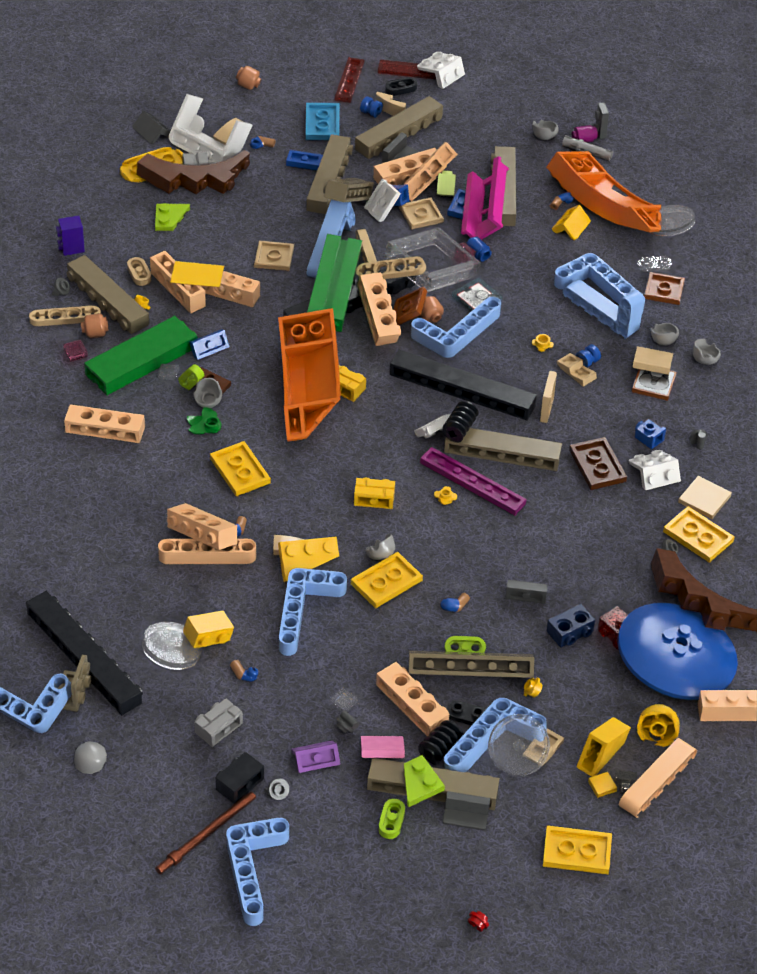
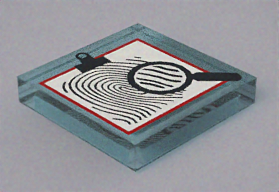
[452,278,503,312]

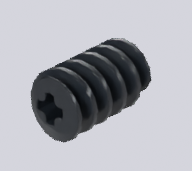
[442,401,479,443]
[418,720,464,765]

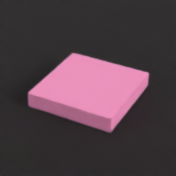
[361,736,405,758]

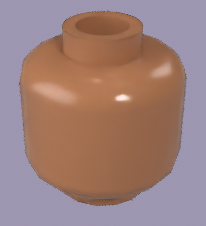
[236,66,262,90]
[420,296,444,323]
[81,313,109,338]

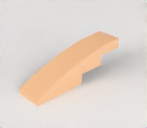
[404,142,458,202]

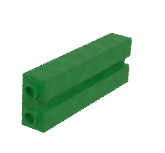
[307,234,362,332]
[84,316,198,395]

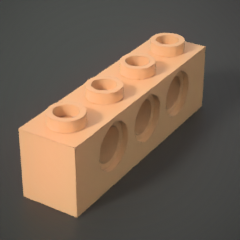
[373,148,444,185]
[150,251,206,314]
[200,271,260,307]
[357,272,401,346]
[64,405,145,443]
[167,503,237,550]
[376,662,449,736]

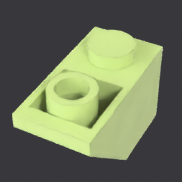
[437,171,456,197]

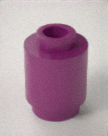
[571,125,598,142]

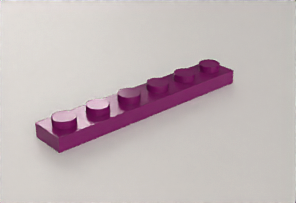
[420,447,526,516]

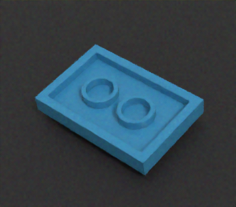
[306,103,340,140]

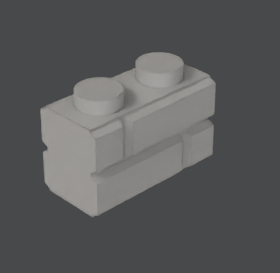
[194,699,243,747]

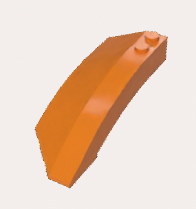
[546,151,661,232]
[278,308,340,442]

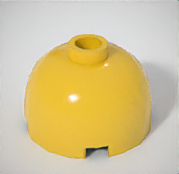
[637,704,680,747]

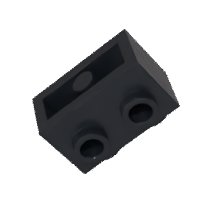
[215,752,264,804]

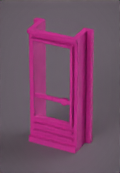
[461,156,509,240]

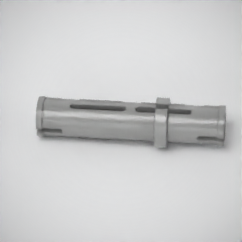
[562,135,613,161]

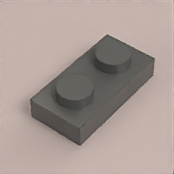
[593,103,609,139]

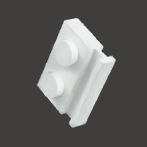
[364,179,401,222]
[414,413,451,439]

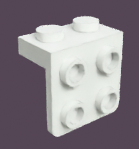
[417,52,465,89]
[629,450,681,490]

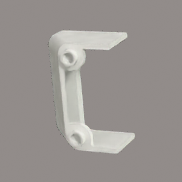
[169,94,252,164]

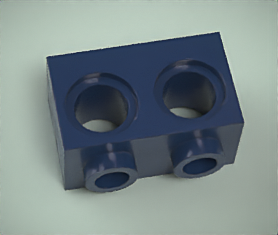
[546,604,595,648]

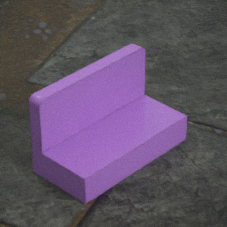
[291,741,340,773]

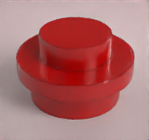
[468,911,489,932]

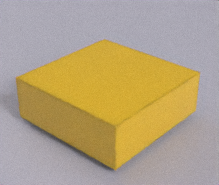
[588,772,617,798]

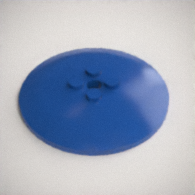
[618,603,738,700]

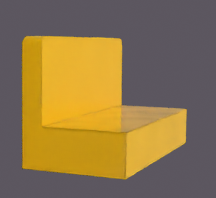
[552,205,591,240]

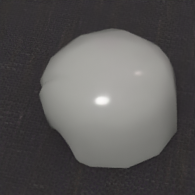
[532,119,559,141]
[650,323,679,346]
[693,339,721,365]
[194,378,222,408]
[366,534,395,560]
[74,741,107,774]

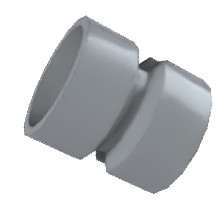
[182,152,209,165]

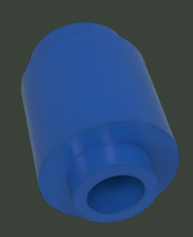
[466,237,492,262]

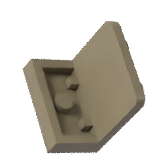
[52,654,91,712]

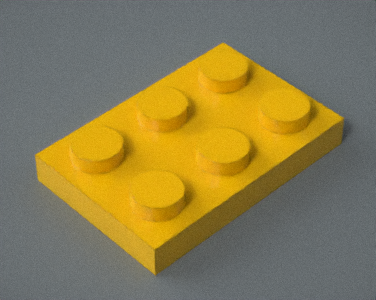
[210,441,271,496]
[663,506,734,563]
[351,552,423,609]
[543,826,612,875]

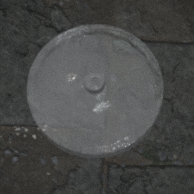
[649,205,695,236]
[142,621,202,670]
[488,714,550,776]

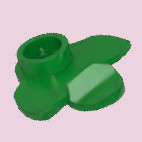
[187,407,222,434]

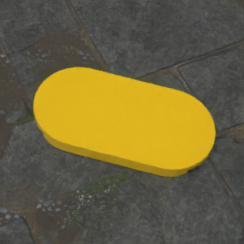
[120,147,184,182]

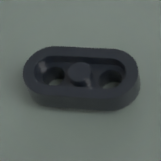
[385,77,417,96]
[447,701,486,725]

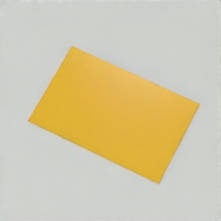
[170,261,224,287]

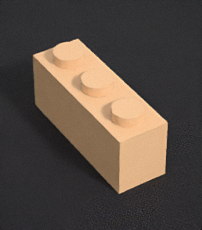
[698,690,757,721]

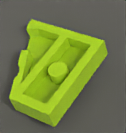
[155,203,190,231]
[404,755,445,807]

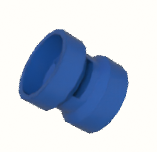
[360,96,383,118]
[575,344,601,368]

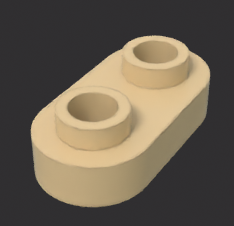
[127,257,151,286]

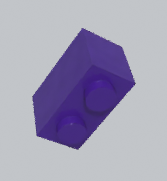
[56,216,85,256]

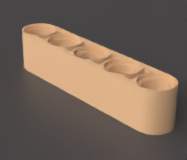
[158,539,256,564]
[619,738,697,818]

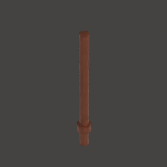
[155,791,256,875]

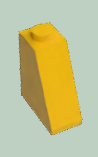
[577,717,631,777]

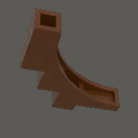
[136,150,250,194]
[651,548,757,632]

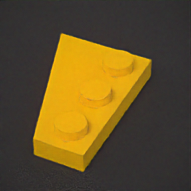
[278,537,339,582]

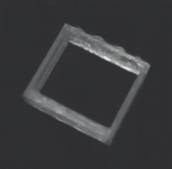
[384,228,481,292]

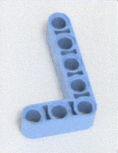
[307,199,356,278]
[554,253,645,313]
[563,280,644,339]
[411,297,501,358]
[279,568,347,656]
[0,674,72,733]
[444,698,547,772]
[226,818,289,926]

